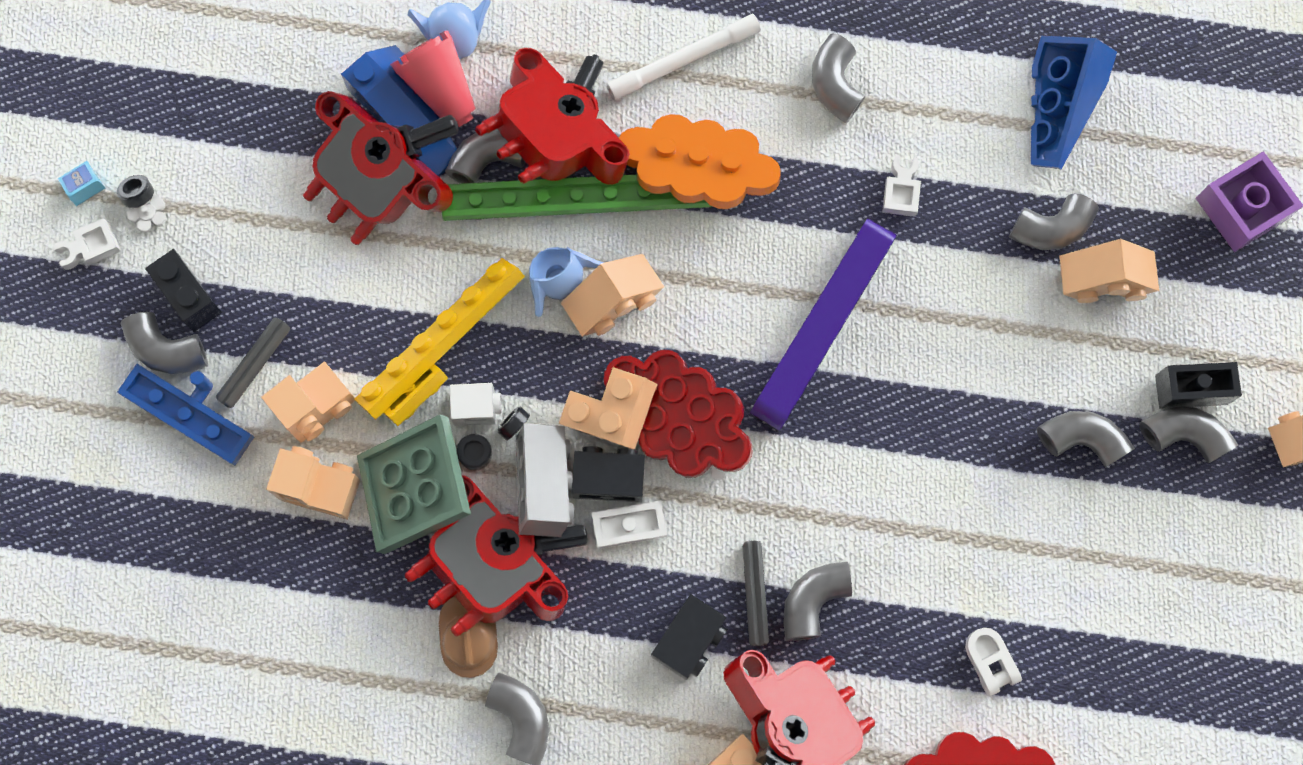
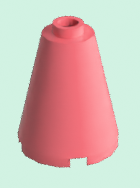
[390,30,476,127]

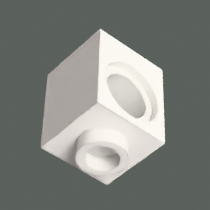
[450,383,502,426]

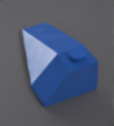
[1031,36,1117,169]
[341,45,457,177]

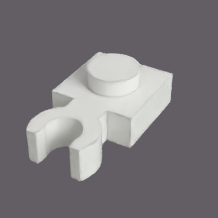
[882,155,921,217]
[53,218,121,270]

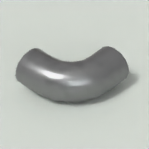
[812,33,865,123]
[445,129,526,184]
[1009,193,1099,250]
[121,312,208,374]
[1139,407,1238,463]
[1037,411,1135,467]
[783,562,852,641]
[485,673,550,765]

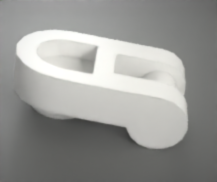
[965,628,1022,697]

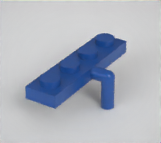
[117,364,255,466]

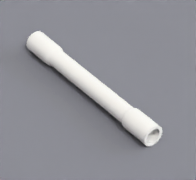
[606,14,761,101]

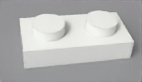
[591,501,667,549]

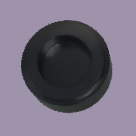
[117,175,154,208]
[497,407,530,441]
[456,434,492,470]

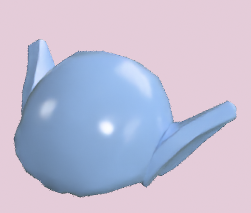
[408,0,491,59]
[529,247,604,317]

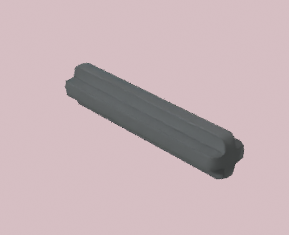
[216,317,290,408]
[742,540,769,646]

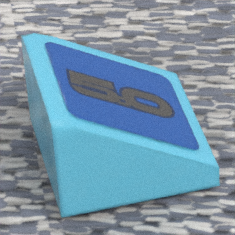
[58,161,105,206]

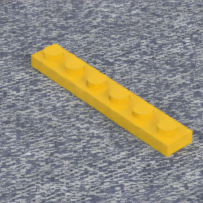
[354,258,525,420]

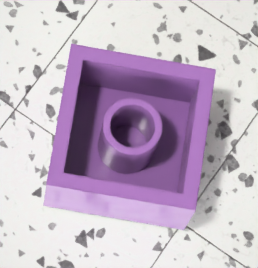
[1195,151,1303,253]

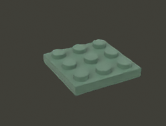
[357,414,471,554]

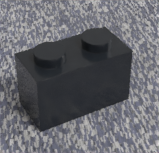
[145,248,222,332]
[1155,362,1242,409]
[572,446,645,502]
[651,594,728,680]

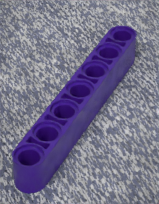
[750,218,897,431]

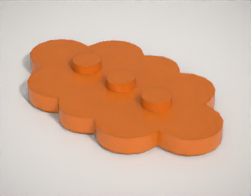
[619,114,781,209]

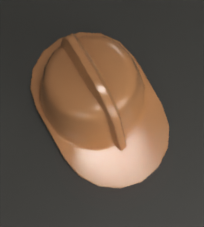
[439,596,498,678]

